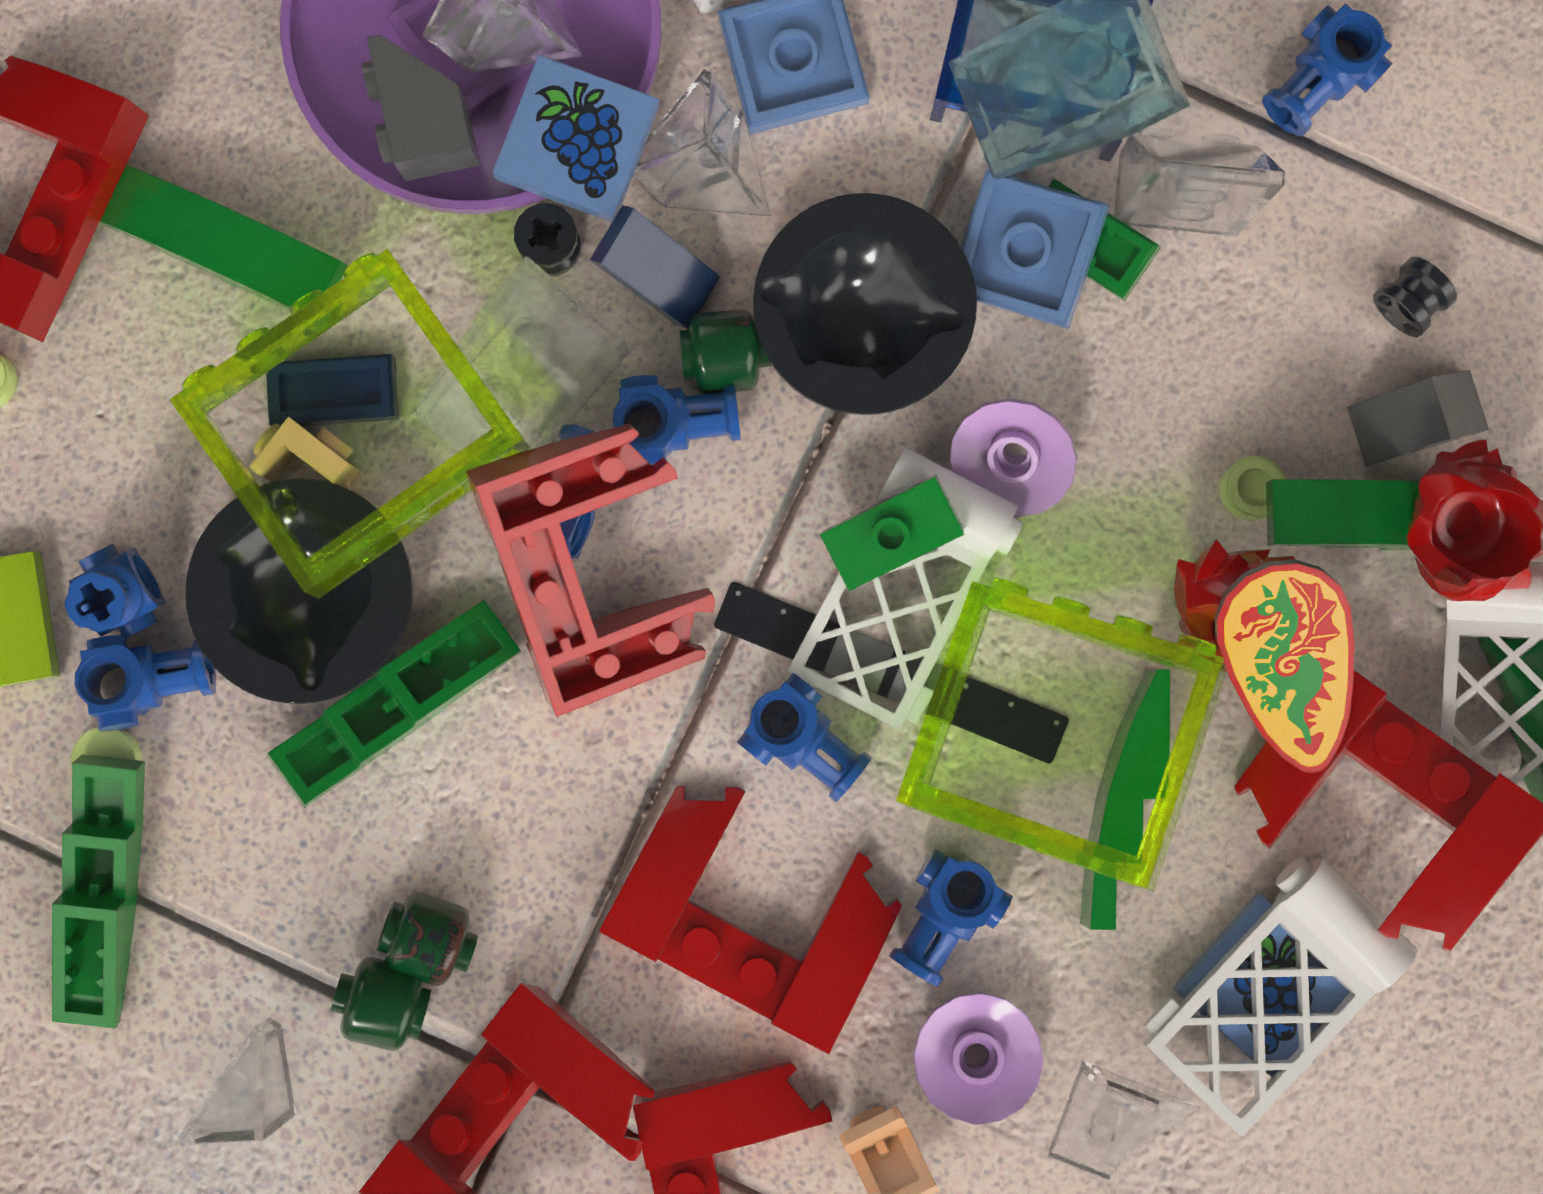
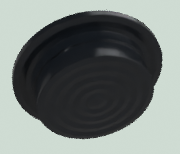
[753,193,977,415]
[185,478,413,704]

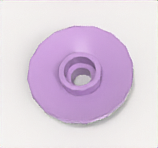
[950,398,1077,518]
[913,992,1043,1125]

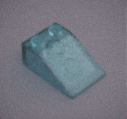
[949,0,1191,180]

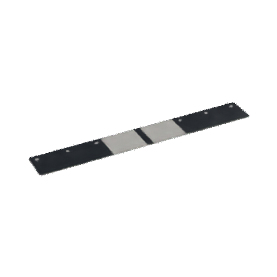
[714,582,1069,764]

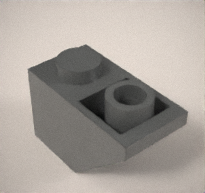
[362,35,480,181]

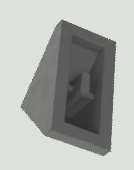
[1347,370,1489,466]

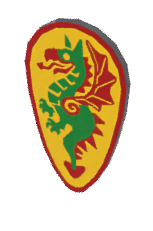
[1215,559,1355,773]

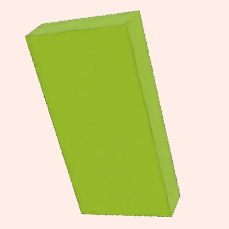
[0,551,60,687]

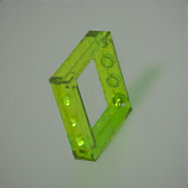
[169,248,531,598]
[896,578,1227,893]

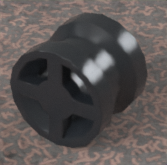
[514,203,581,276]
[1373,257,1457,338]

